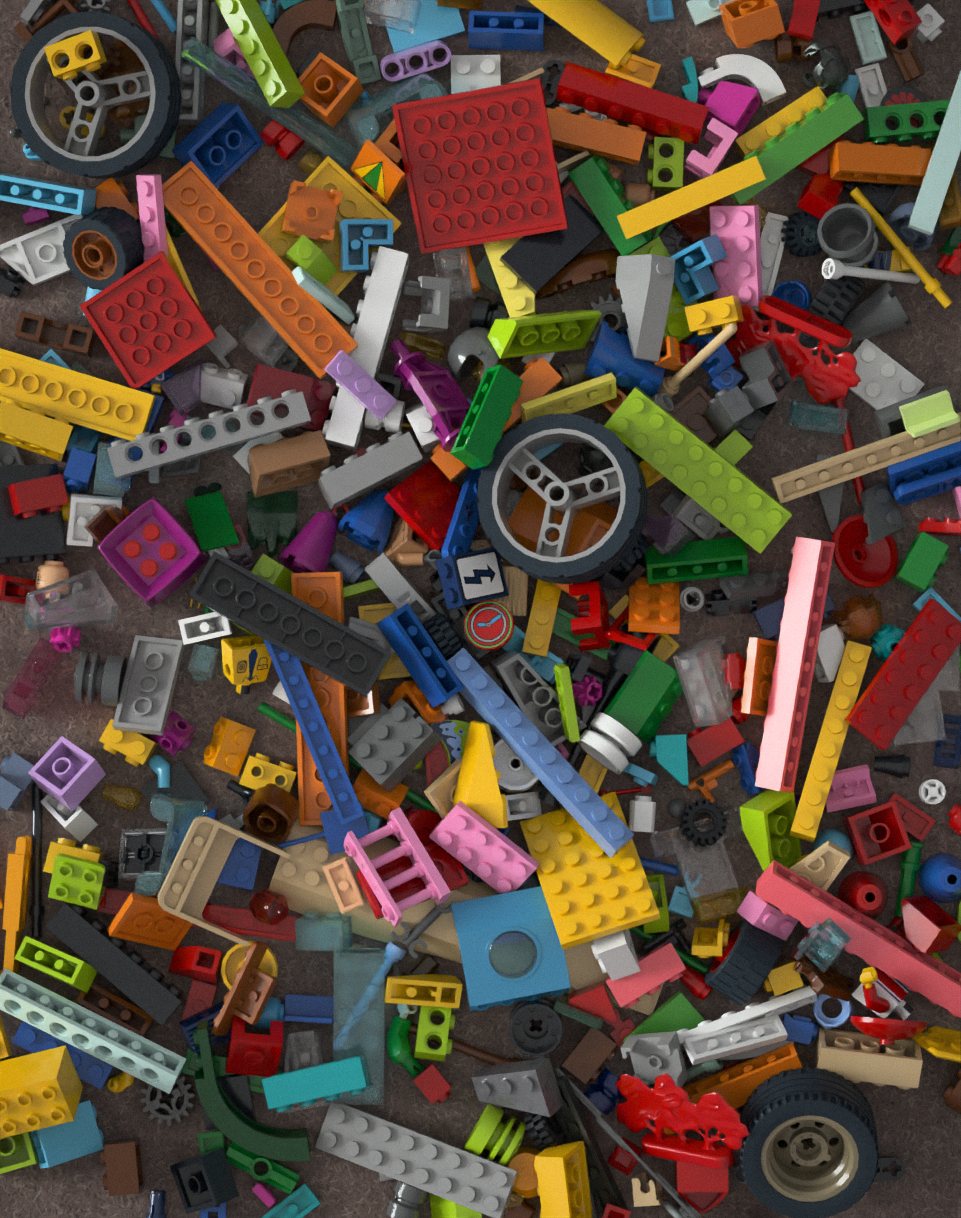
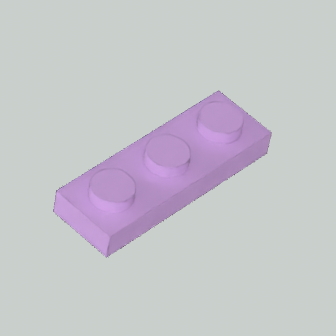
[324,350,397,420]

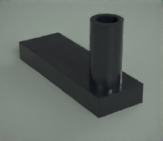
[565,653,605,684]

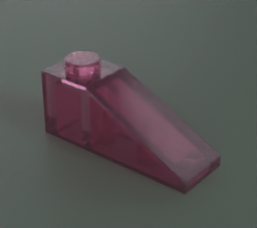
[2,637,61,719]

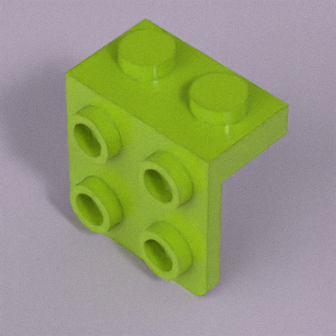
[48,853,106,910]

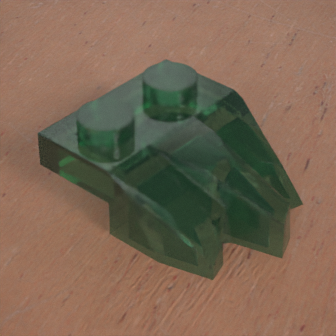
[247,491,298,557]

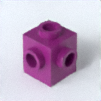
[150,710,196,757]

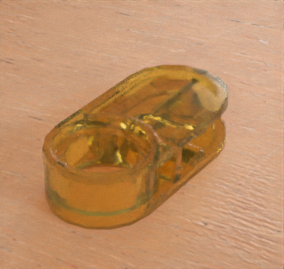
[397,331,446,360]

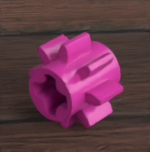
[50,621,81,652]
[572,676,602,706]

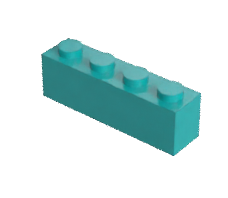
[262,1055,371,1112]

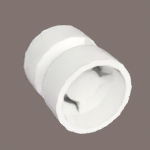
[365,400,405,433]

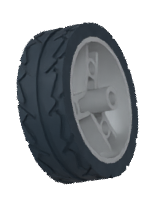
[10,11,182,179]
[477,413,648,584]

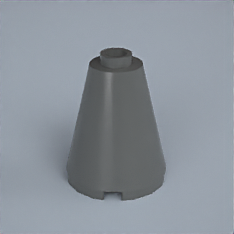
[842,281,912,343]

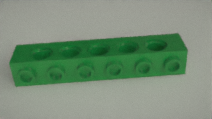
[861,100,950,145]

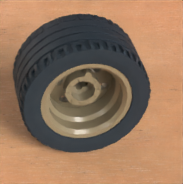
[739,1067,879,1218]

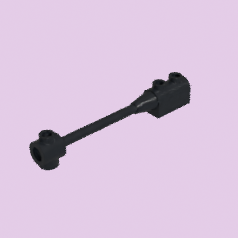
[536,623,662,810]

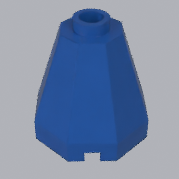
[338,489,394,554]

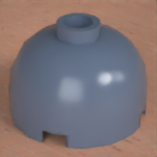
[886,202,937,251]

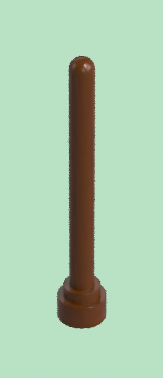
[409,1023,523,1065]

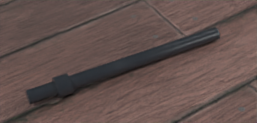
[29,785,44,937]

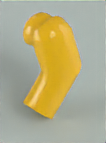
[107,1071,134,1093]

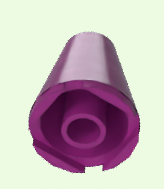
[278,511,339,573]

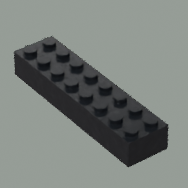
[189,551,392,698]

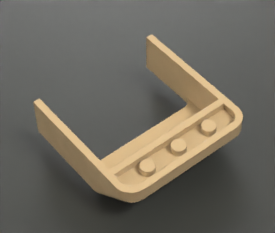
[158,816,290,947]

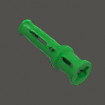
[894,841,925,917]

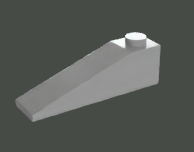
[616,254,675,362]

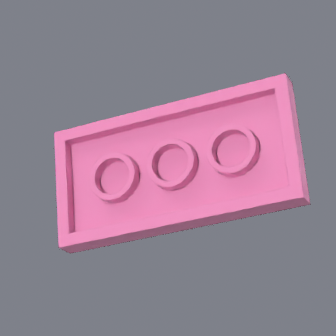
[710,205,763,306]
[429,800,539,894]

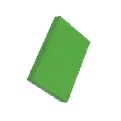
[622,990,705,1053]

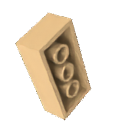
[814,1027,923,1090]

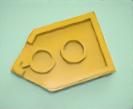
[912,1026,961,1063]

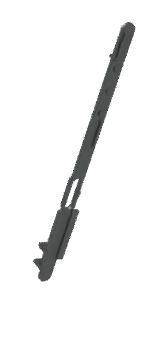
[536,1055,697,1218]

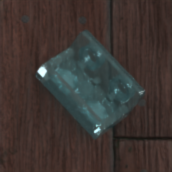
[794,918,851,973]

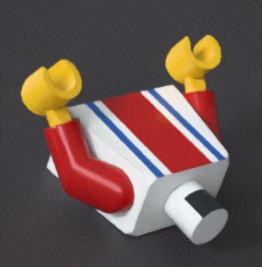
[852,966,914,1020]

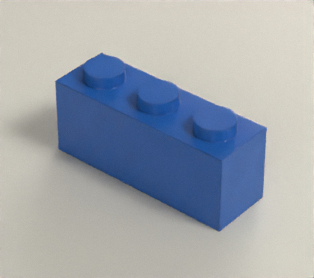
[468,11,544,51]

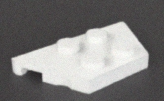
[0,214,84,286]

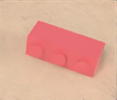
[603,941,686,1008]

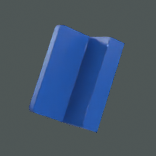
[283,994,336,1024]

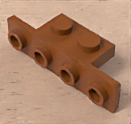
[211,942,278,1036]

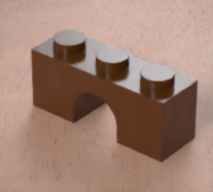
[14,311,97,358]

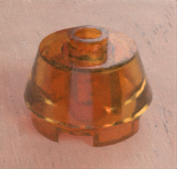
[833,593,883,640]

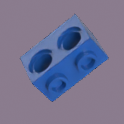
[63,447,96,494]

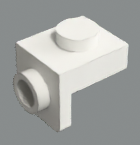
[916,4,945,43]

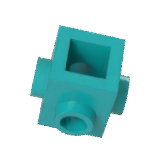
[869,623,905,663]

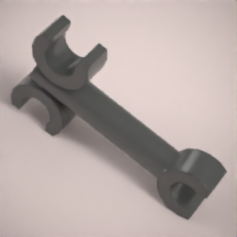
[391,902,452,958]

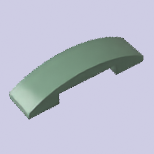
[336,0,381,84]

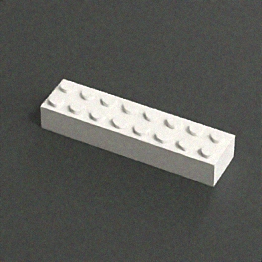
[322,246,410,452]

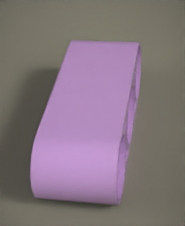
[380,40,451,81]

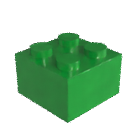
[892,531,949,593]

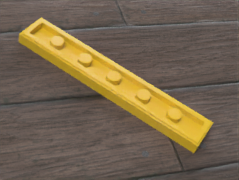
[617,156,766,240]

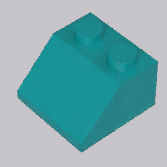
[649,734,689,786]

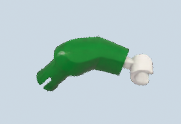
[387,1004,424,1077]

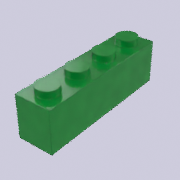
[568,155,653,256]
[450,365,523,470]
[644,537,748,584]

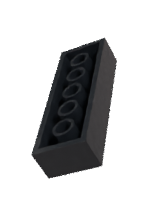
[45,903,186,1025]

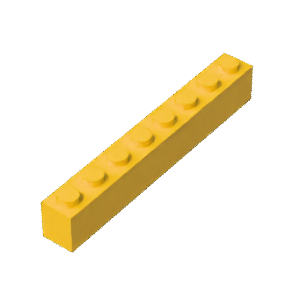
[789,640,872,843]

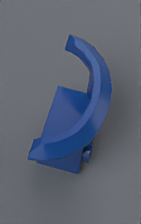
[206,808,262,892]

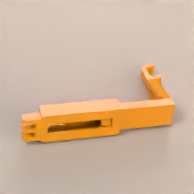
[0,835,32,975]

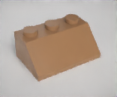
[247,430,331,498]

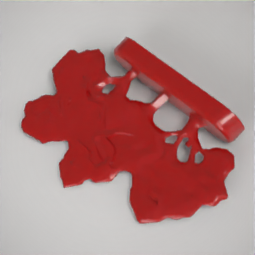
[725,295,861,405]
[616,1073,750,1169]

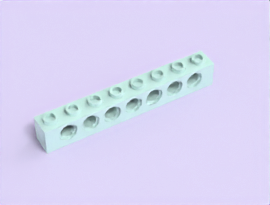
[0,968,187,1094]

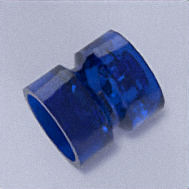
[583,1068,624,1116]

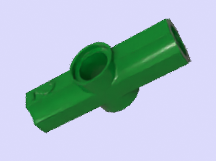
[225,1141,300,1195]

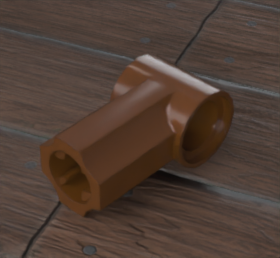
[887,36,925,83]

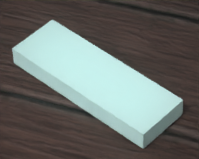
[292,266,355,325]

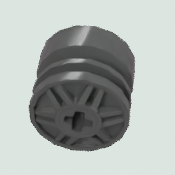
[74,650,126,707]

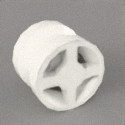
[918,779,946,804]

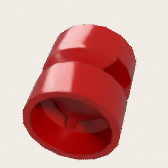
[260,114,307,161]

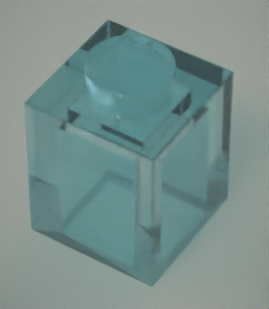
[187,643,220,682]

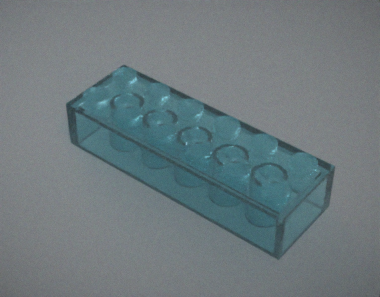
[333,948,386,1105]

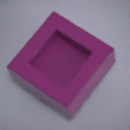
[22,206,51,226]

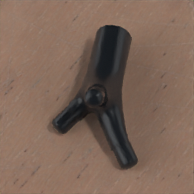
[227,780,256,807]

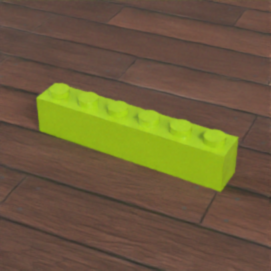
[215,0,305,108]

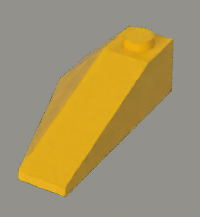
[453,721,508,828]

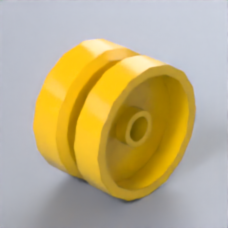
[221,941,278,990]

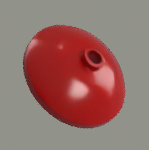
[832,515,898,588]
[850,1016,927,1045]

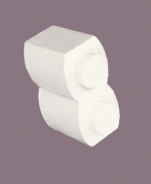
[628,796,656,833]

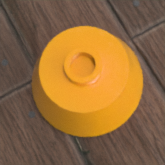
[505,1147,542,1198]

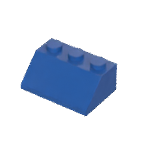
[172,103,263,188]

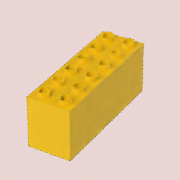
[0,1045,83,1139]

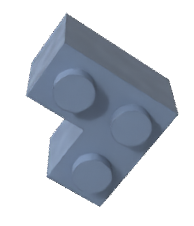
[0,752,35,811]

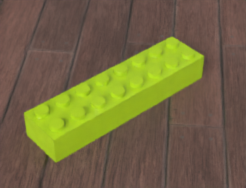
[604,386,793,554]

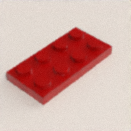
[356,842,469,919]

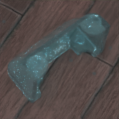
[344,71,448,151]
[134,790,207,896]

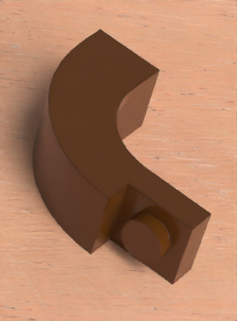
[272,0,338,60]

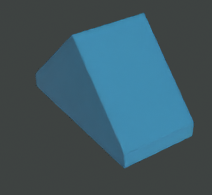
[66,425,102,457]

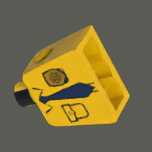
[221,635,272,694]

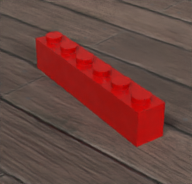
[556,62,709,144]

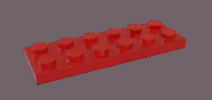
[845,599,961,750]

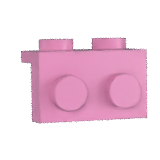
[825,765,877,813]

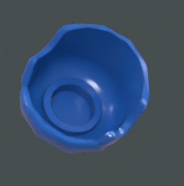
[771,280,812,311]

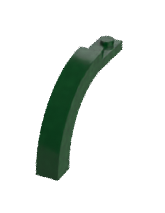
[193,1020,310,1162]

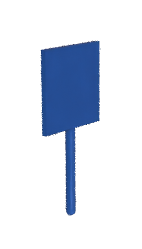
[278,802,369,855]

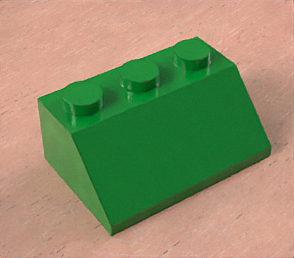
[604,651,689,744]

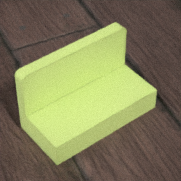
[899,390,961,438]

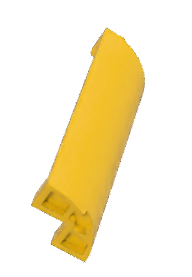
[527,0,646,70]

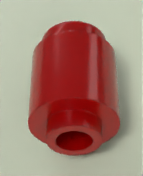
[721,653,747,690]

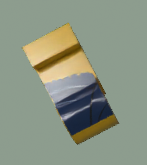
[864,247,912,273]

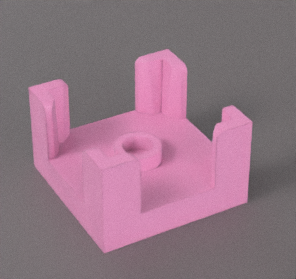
[683,118,738,179]

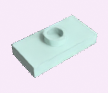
[686,0,733,26]
[849,11,887,66]

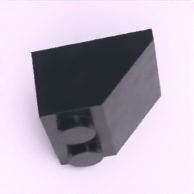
[170,1147,239,1214]

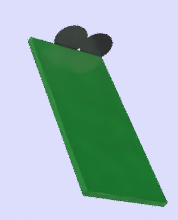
[184,483,239,552]

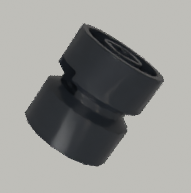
[469,296,509,330]

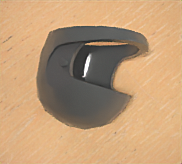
[817,203,879,267]
[447,326,512,383]

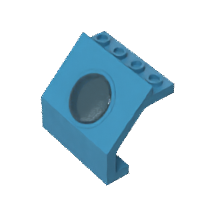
[451,886,571,1011]

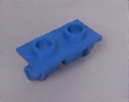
[732,742,767,796]

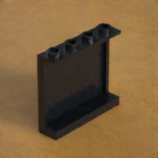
[0,463,66,564]

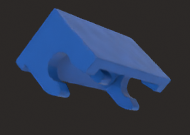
[687,333,735,378]

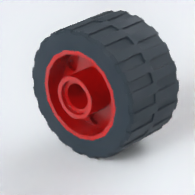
[704,920,782,1005]

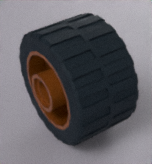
[63,206,145,290]

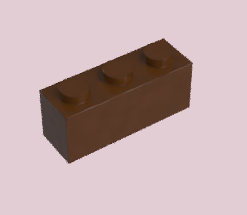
[75,982,154,1038]

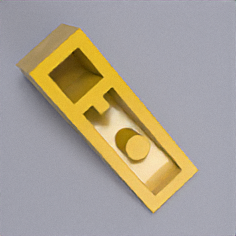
[384,974,463,1008]

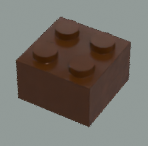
[100,1137,144,1196]

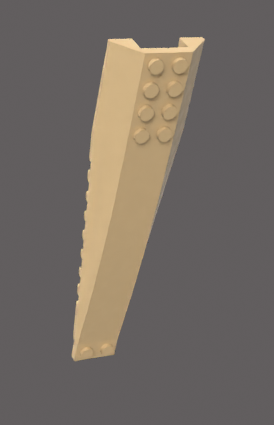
[265,810,664,1016]

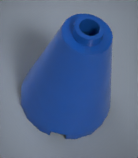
[919,853,961,903]

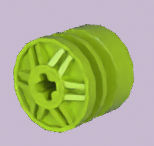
[463,1103,527,1166]

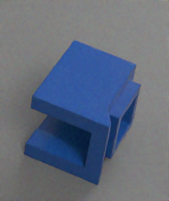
[707,366,744,392]
[782,1013,818,1045]

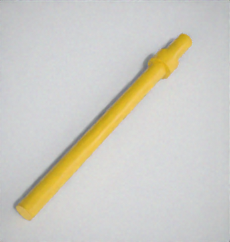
[849,187,953,309]

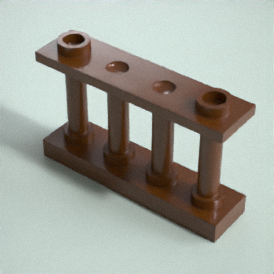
[13,0,126,104]

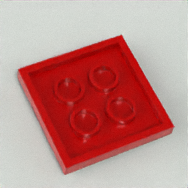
[384,460,470,551]

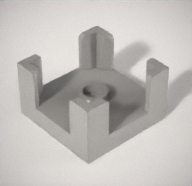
[401,276,450,334]
[620,1031,688,1087]

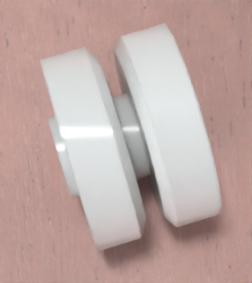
[577,712,642,774]
[493,739,538,794]

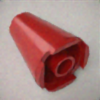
[838,871,888,919]

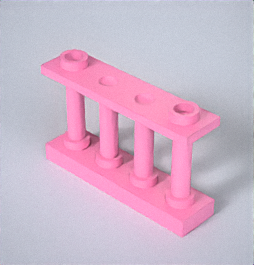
[344,807,451,927]

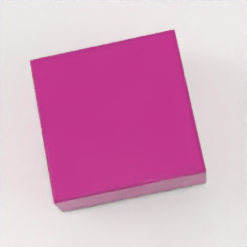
[251,1181,277,1208]

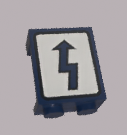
[436,547,509,609]

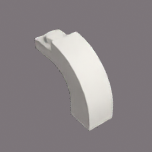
[697,54,786,107]

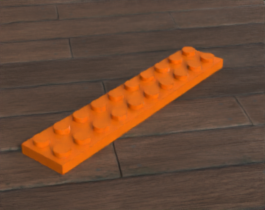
[162,161,358,379]
[291,572,349,825]

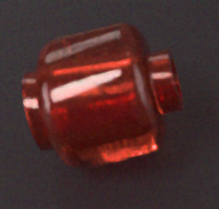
[250,889,289,925]

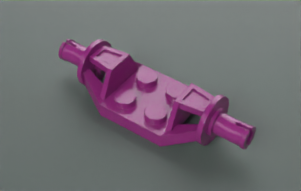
[389,339,471,466]

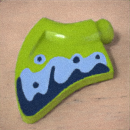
[430,720,470,766]

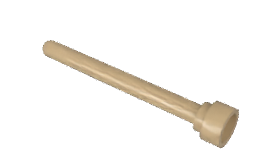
[658,323,737,398]

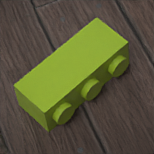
[14,936,98,993]

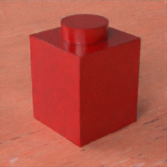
[413,1063,452,1104]

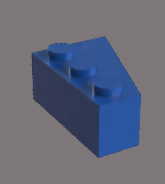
[584,321,665,396]

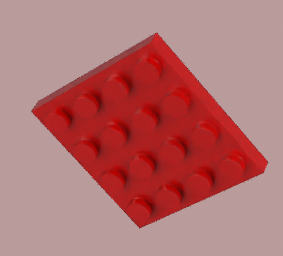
[80,251,217,390]

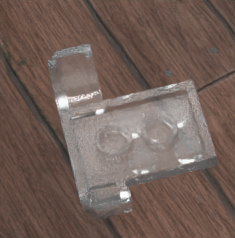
[649,807,744,903]

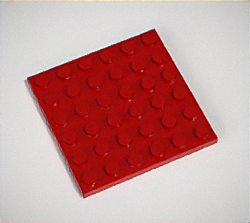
[392,78,569,254]

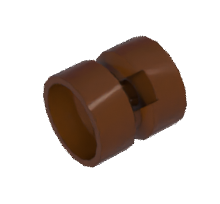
[774,30,812,63]

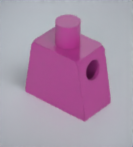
[697,81,761,139]

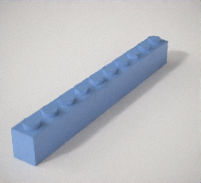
[447,648,634,858]

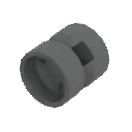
[386,1180,427,1218]

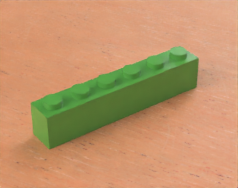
[728,92,864,205]

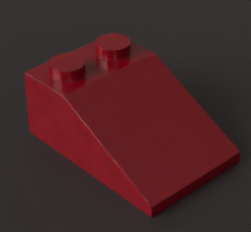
[247,364,335,432]

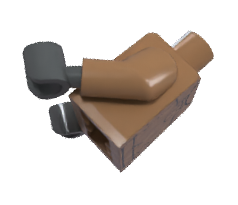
[385,517,442,570]

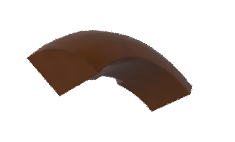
[535,248,622,300]

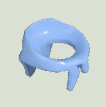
[813,994,855,1030]

